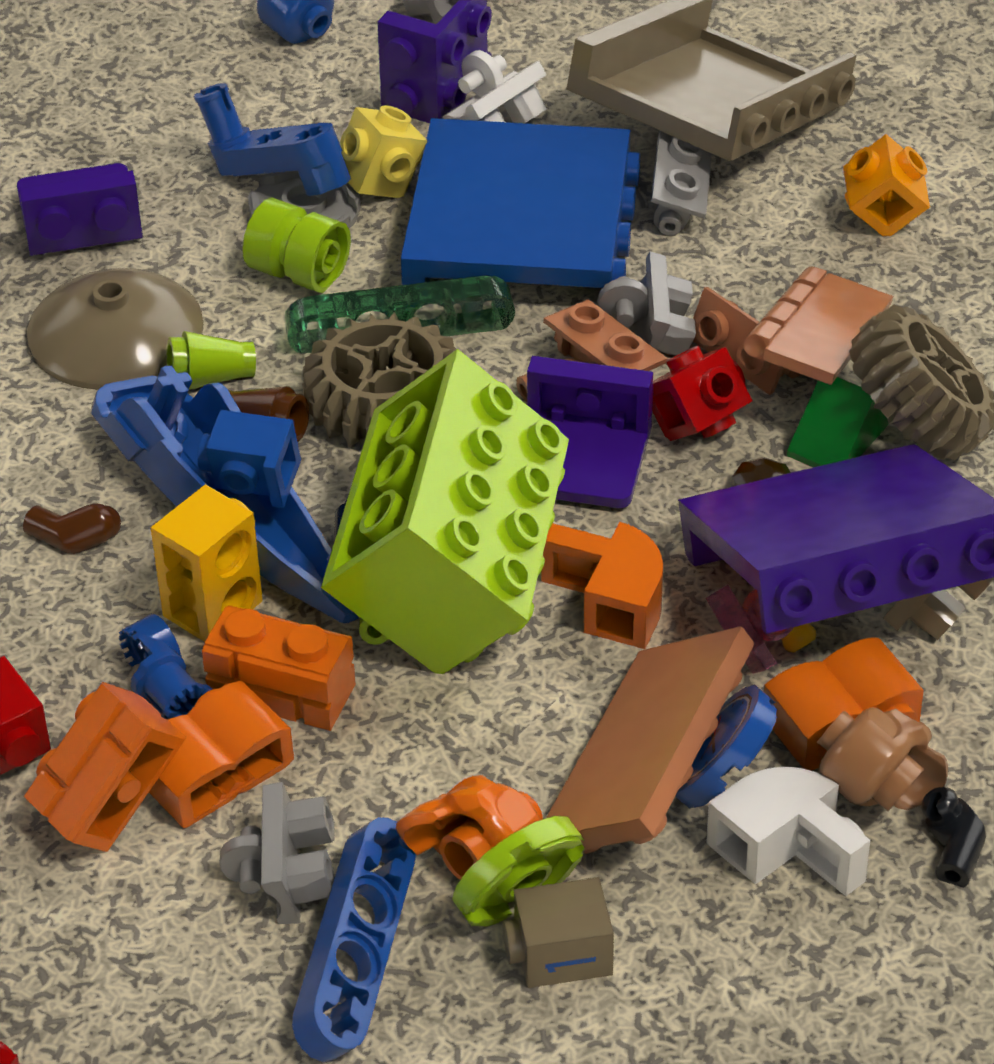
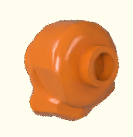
[396,775,543,880]

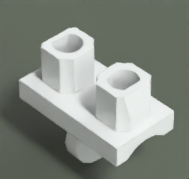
[442,50,547,123]

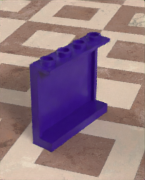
[678,444,994,634]

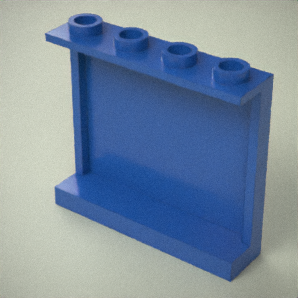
[401,118,640,302]

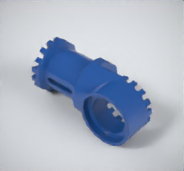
[119,614,212,720]

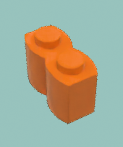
[764,637,924,771]
[149,681,294,828]

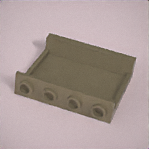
[566,0,857,162]

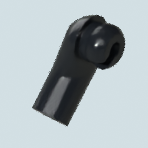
[921,787,986,887]

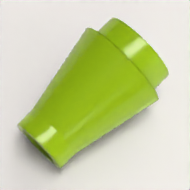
[166,331,256,390]

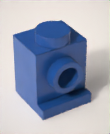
[197,409,301,508]

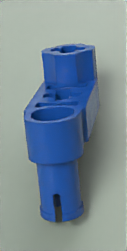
[193,83,351,196]

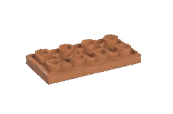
[546,626,754,854]

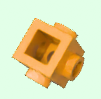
[843,134,930,236]

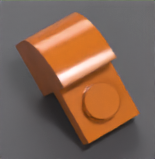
[541,522,663,649]

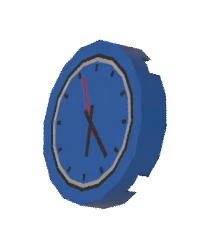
[675,684,777,808]

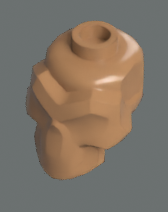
[817,708,948,812]

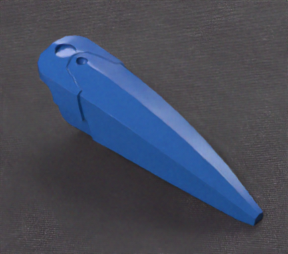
[91,366,359,623]

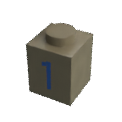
[503,877,614,988]

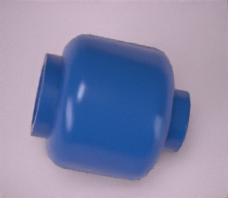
[257,0,334,44]

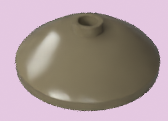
[27,268,203,390]

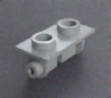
[650,130,712,236]

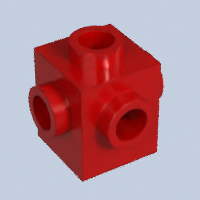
[652,346,753,441]

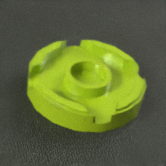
[452,816,585,926]

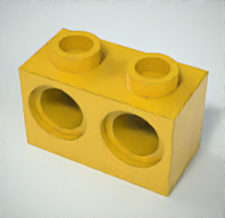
[150,484,263,642]

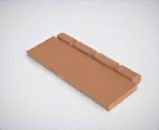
[743,266,894,385]

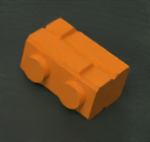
[202,605,356,731]
[24,682,186,852]

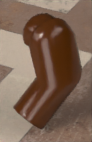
[23,503,121,554]

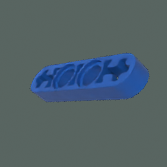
[292,817,416,1062]

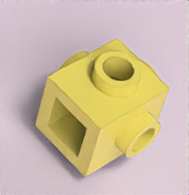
[340,105,428,198]

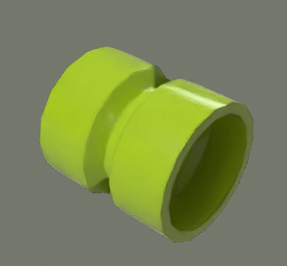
[242,197,351,293]

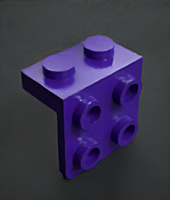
[377,0,492,123]
[17,163,143,256]
[527,356,653,508]

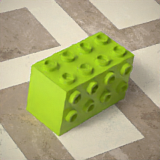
[321,349,569,674]

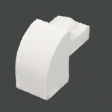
[706,767,870,896]

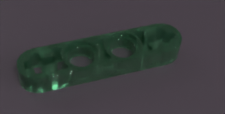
[284,275,516,354]

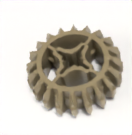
[849,304,994,461]
[302,312,456,448]

